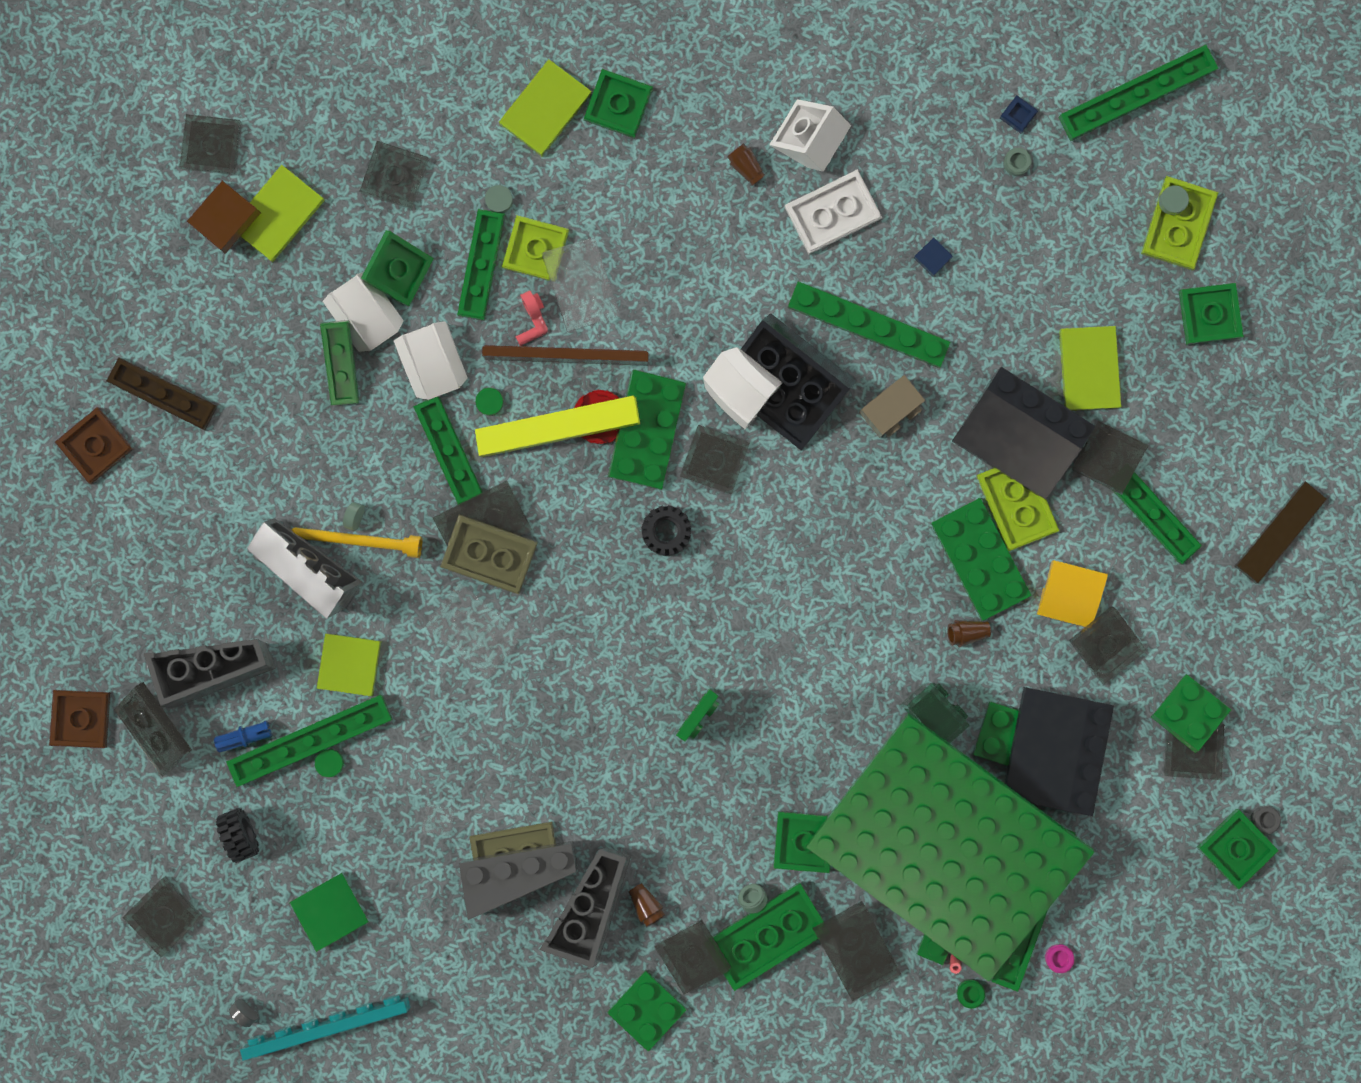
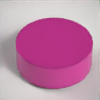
[1045,944,1074,973]

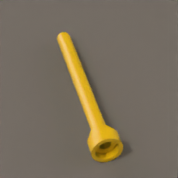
[291,527,423,558]

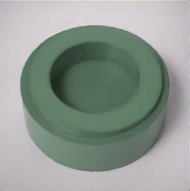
[1003,148,1032,176]
[485,185,513,213]
[1159,186,1189,215]
[343,502,365,531]
[738,884,768,913]

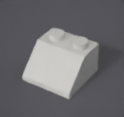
[770,99,851,171]

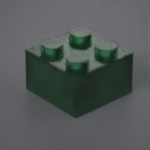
[900,682,970,743]

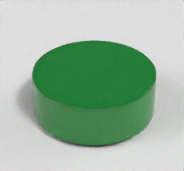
[475,388,504,416]
[315,749,344,777]
[956,979,985,1009]

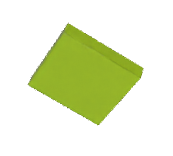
[502,215,569,282]
[317,634,381,696]

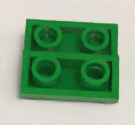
[289,873,369,952]

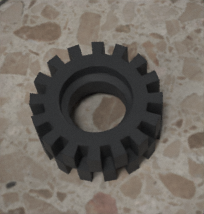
[641,505,691,556]
[216,807,259,863]

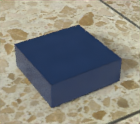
[1000,95,1038,134]
[914,237,953,277]

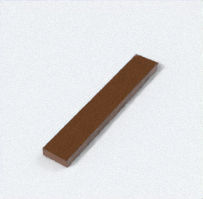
[482,345,649,366]

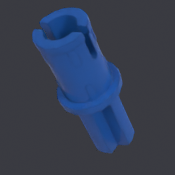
[214,720,272,752]

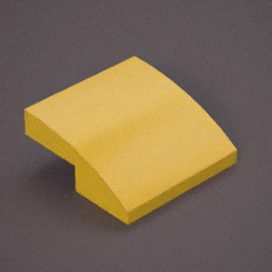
[1037,560,1108,629]

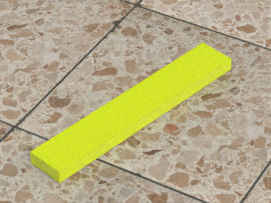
[475,396,640,457]

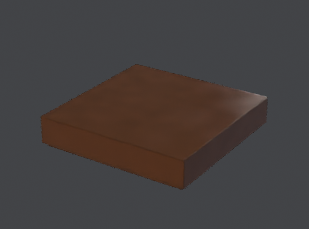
[187,180,261,254]
[55,407,134,484]
[49,690,111,748]

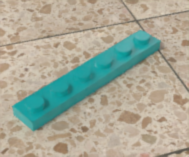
[240,994,411,1061]

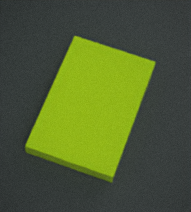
[499,59,592,157]
[241,164,325,262]
[1141,176,1219,271]
[1059,326,1121,411]
[976,468,1059,551]

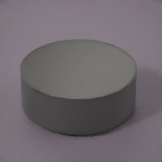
[1251,806,1281,834]
[229,999,258,1027]

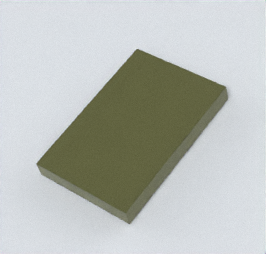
[440,514,538,595]
[469,821,556,858]

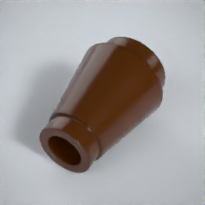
[727,143,765,186]
[947,620,991,647]
[628,883,665,927]

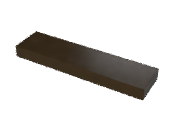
[106,357,218,430]
[1234,481,1327,584]

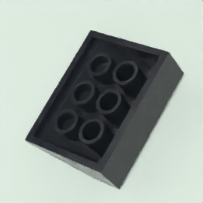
[741,313,857,451]
[952,367,1095,500]
[1005,687,1114,816]

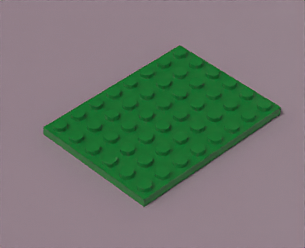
[806,713,1094,981]

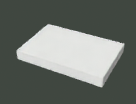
[784,169,882,255]

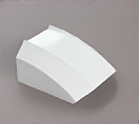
[323,272,404,352]
[394,321,468,400]
[703,347,782,429]

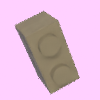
[859,375,925,438]

